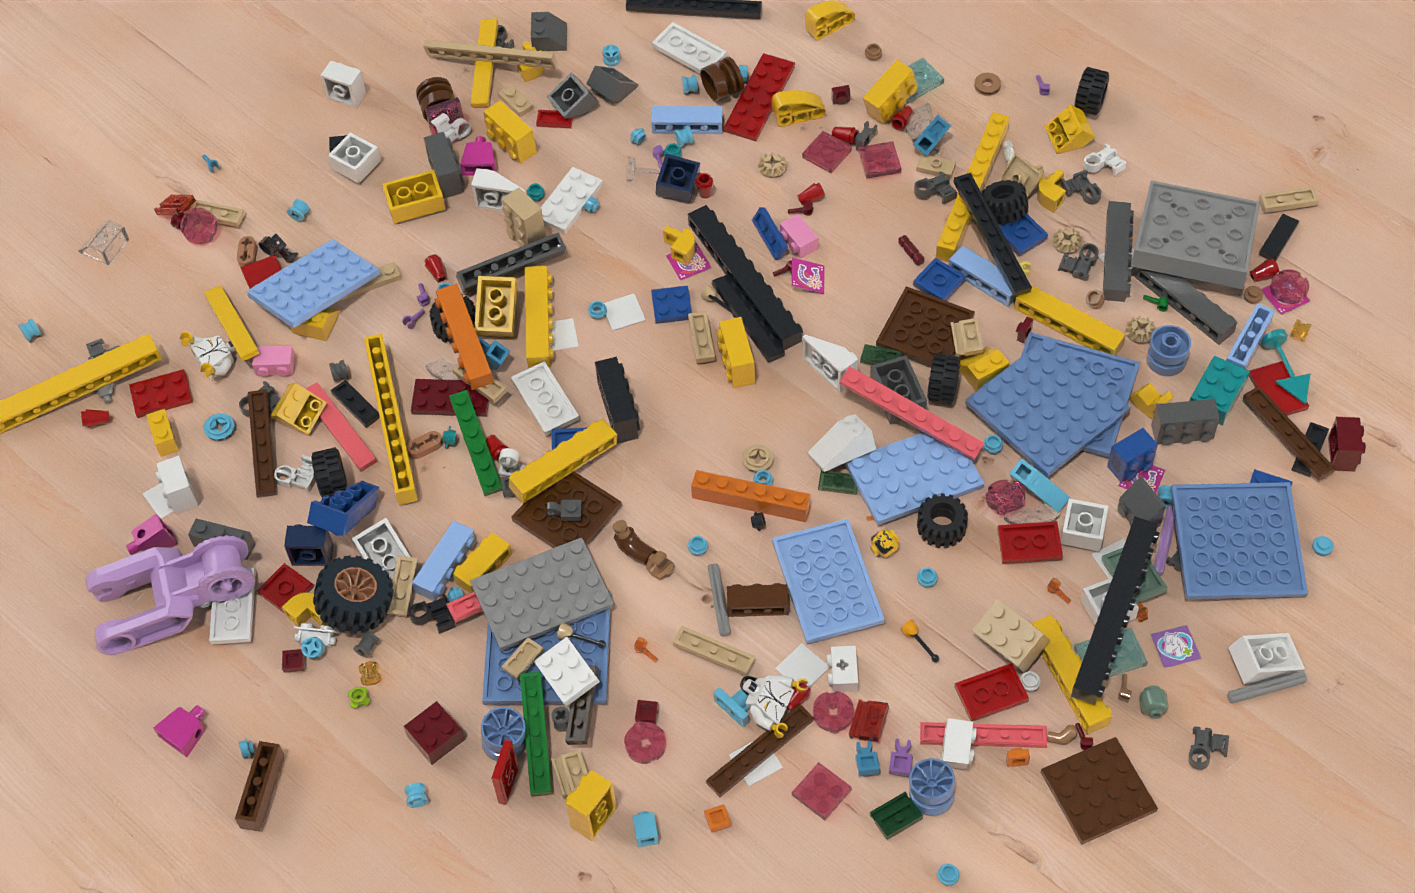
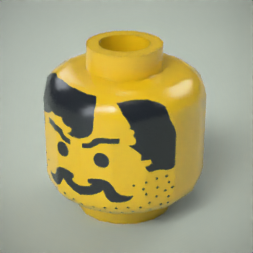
[870,528,900,558]

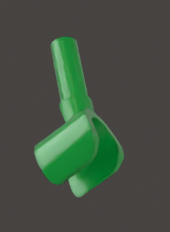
[1143,295,1168,312]

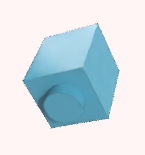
[633,811,659,848]

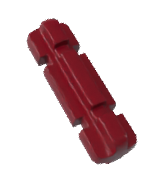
[898,235,925,265]

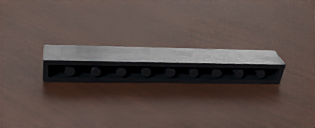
[688,205,803,351]
[1071,516,1160,705]

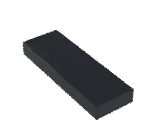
[1259,214,1299,261]
[330,380,380,428]
[1291,422,1329,477]

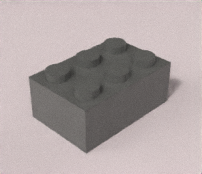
[423,132,465,199]
[870,355,927,424]
[1151,399,1220,445]

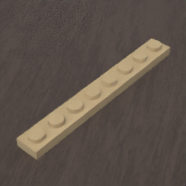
[423,40,558,69]

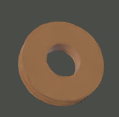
[974,73,1001,96]

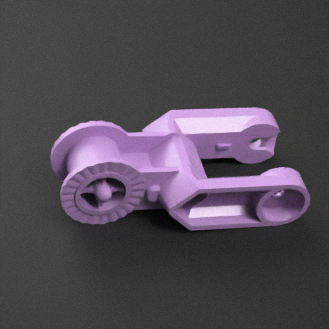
[86,535,255,655]

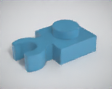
[855,741,880,776]

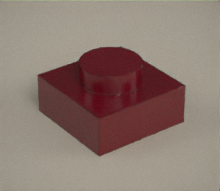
[831,85,850,105]
[1016,317,1034,344]
[282,649,304,672]
[635,700,659,724]

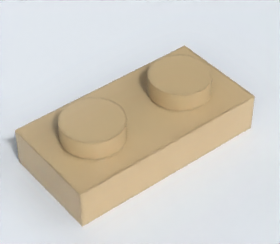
[498,85,534,117]

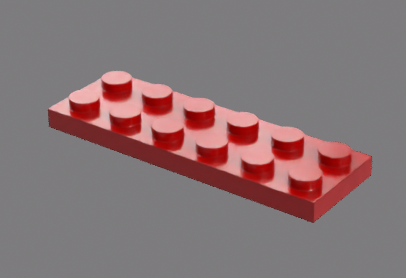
[723,53,795,141]

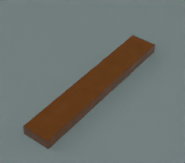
[1243,386,1335,481]
[248,389,276,498]
[706,704,814,798]

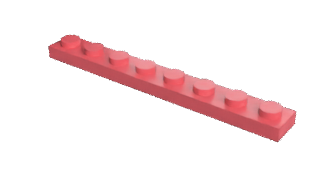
[839,366,984,461]

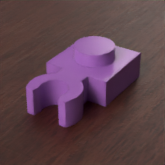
[889,739,912,777]

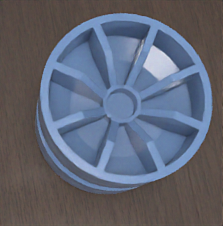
[1146,325,1191,376]
[481,707,525,761]
[909,758,955,816]

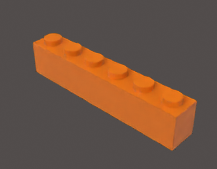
[434,284,494,390]
[691,470,811,522]

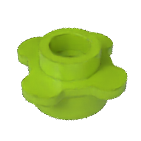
[348,687,370,708]

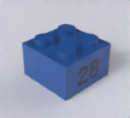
[1107,428,1158,483]

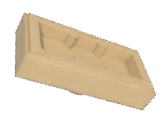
[916,154,956,179]
[502,637,544,681]

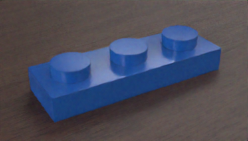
[752,207,788,260]

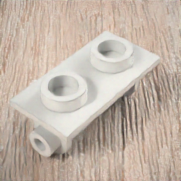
[294,623,339,647]

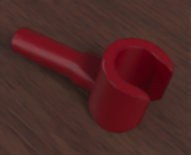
[788,201,814,216]
[772,260,792,276]
[1075,723,1093,750]

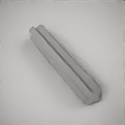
[708,563,730,637]
[1227,671,1307,703]

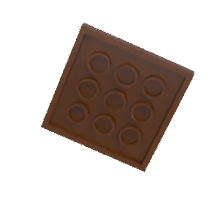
[876,286,975,367]
[511,471,622,548]
[1041,737,1158,845]

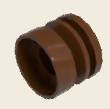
[700,57,744,102]
[416,77,459,123]

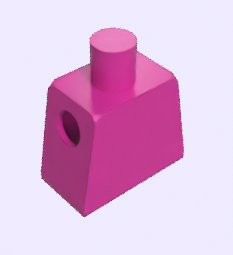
[460,136,496,176]
[126,514,178,555]
[153,705,206,758]

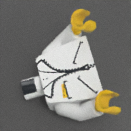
[179,331,236,381]
[743,675,808,738]

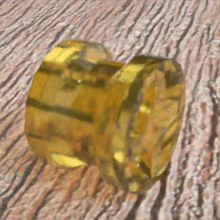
[1290,319,1312,342]
[358,661,381,686]

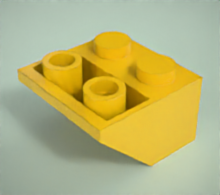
[1044,104,1096,154]
[270,383,327,435]

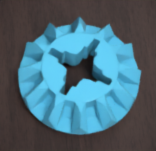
[204,413,235,441]

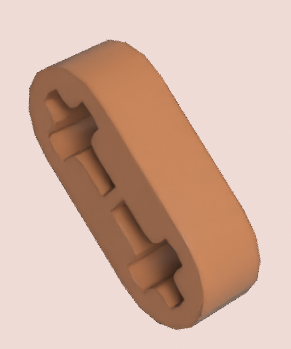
[237,236,257,267]
[407,431,443,459]

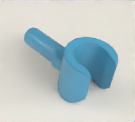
[202,154,220,173]

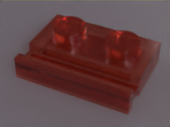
[154,194,196,216]
[849,699,889,742]

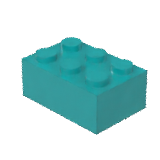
[1189,355,1250,426]

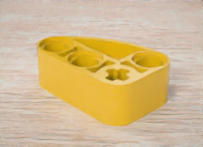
[805,0,855,40]
[772,90,826,127]

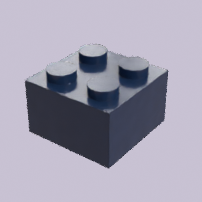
[655,154,700,203]
[284,524,334,566]

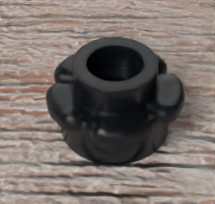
[751,512,766,531]

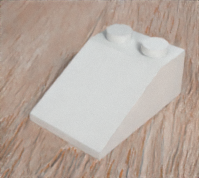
[471,168,525,211]
[802,335,858,393]
[808,414,876,472]
[351,518,417,582]
[1228,633,1305,684]

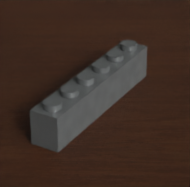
[1103,201,1134,302]
[456,232,566,294]
[1135,268,1237,345]

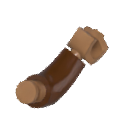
[613,520,675,580]

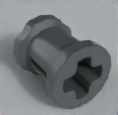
[353,631,380,658]
[551,706,569,732]

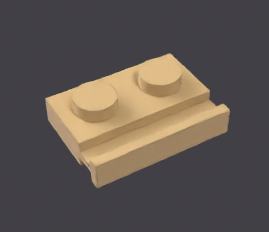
[951,318,984,356]
[551,749,588,799]

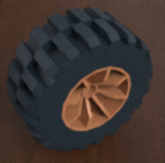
[313,555,394,634]

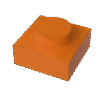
[1006,748,1030,767]
[704,804,731,833]

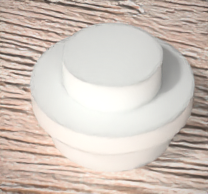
[1020,671,1041,692]

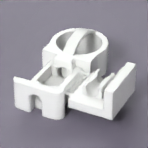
[431,113,471,142]
[1083,144,1127,176]
[499,448,526,476]
[274,455,315,493]

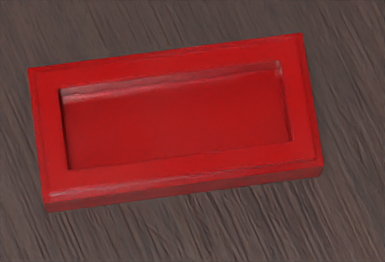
[536,110,573,129]

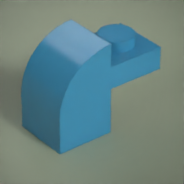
[913,114,951,156]
[478,337,510,370]

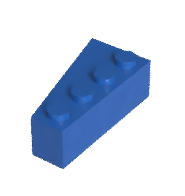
[307,481,380,536]

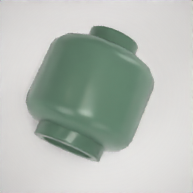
[1139,686,1169,718]

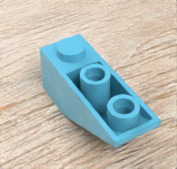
[1009,458,1070,513]

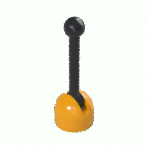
[900,619,939,662]

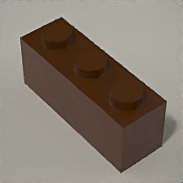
[727,583,788,617]

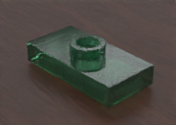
[860,344,902,365]
[818,470,858,495]

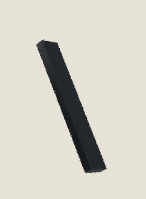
[712,274,785,362]

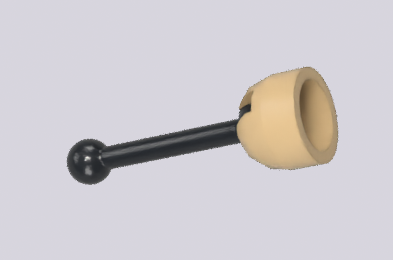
[701,285,736,318]
[557,623,606,648]

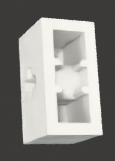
[827,646,858,693]

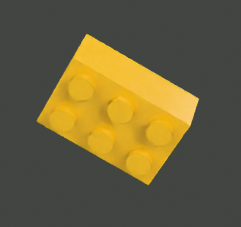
[863,59,918,125]
[483,100,537,164]
[382,170,446,224]
[474,276,518,337]
[717,317,755,388]
[566,769,617,841]

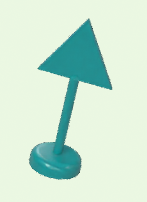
[1261,329,1311,405]

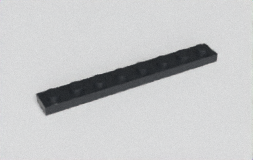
[626,0,762,18]
[953,173,1032,296]

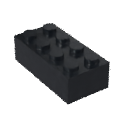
[595,356,640,444]

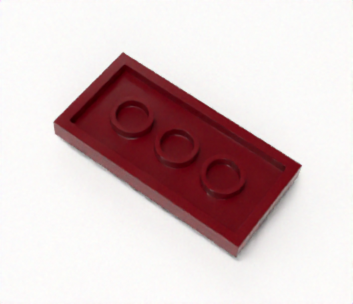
[411,379,489,417]

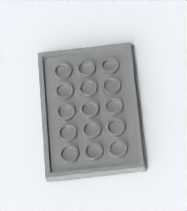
[470,537,613,651]

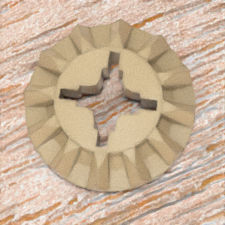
[758,152,787,177]
[1052,227,1082,253]
[1126,316,1156,343]
[742,444,773,473]

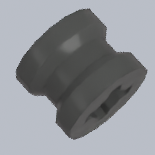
[329,360,349,381]

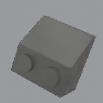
[531,12,567,51]
[586,66,639,103]
[547,72,599,119]
[1118,477,1166,527]

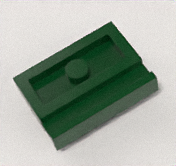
[870,791,923,840]

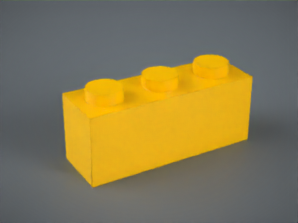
[453,532,512,593]

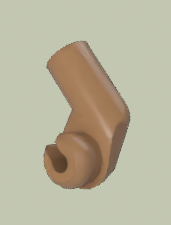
[1047,725,1077,745]

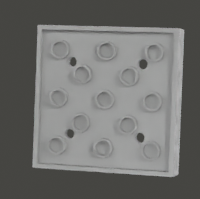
[1131,180,1260,289]

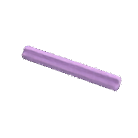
[1154,505,1175,576]

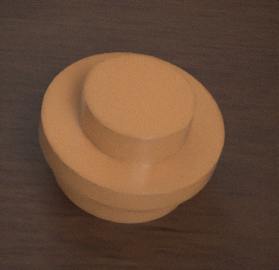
[865,43,882,60]
[1244,286,1263,304]
[1086,290,1105,308]

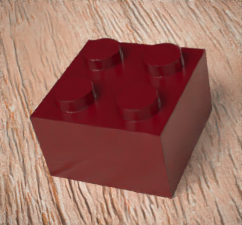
[1328,416,1366,472]
[404,701,465,765]

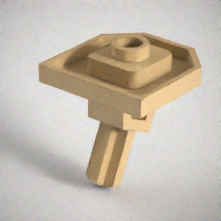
[1001,153,1044,197]

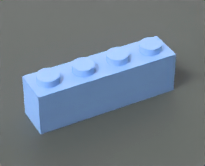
[651,106,723,134]
[949,245,1018,307]
[1226,303,1275,369]
[412,520,476,601]

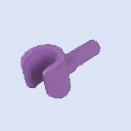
[1036,75,1050,94]
[653,145,664,170]
[417,283,430,306]
[402,309,425,329]

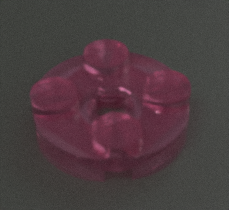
[180,208,218,244]
[1270,269,1309,304]
[986,480,1026,515]
[813,691,854,734]
[624,722,666,764]

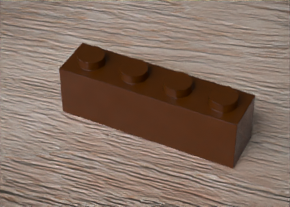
[235,741,284,832]

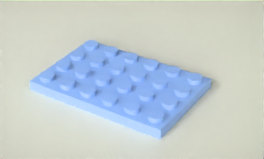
[247,239,380,328]
[844,432,985,526]
[772,518,885,644]

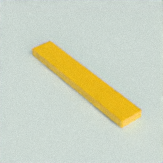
[470,18,498,107]
[204,285,260,362]

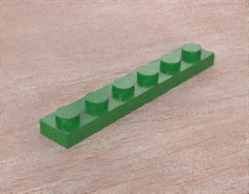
[449,390,502,496]
[520,671,552,796]

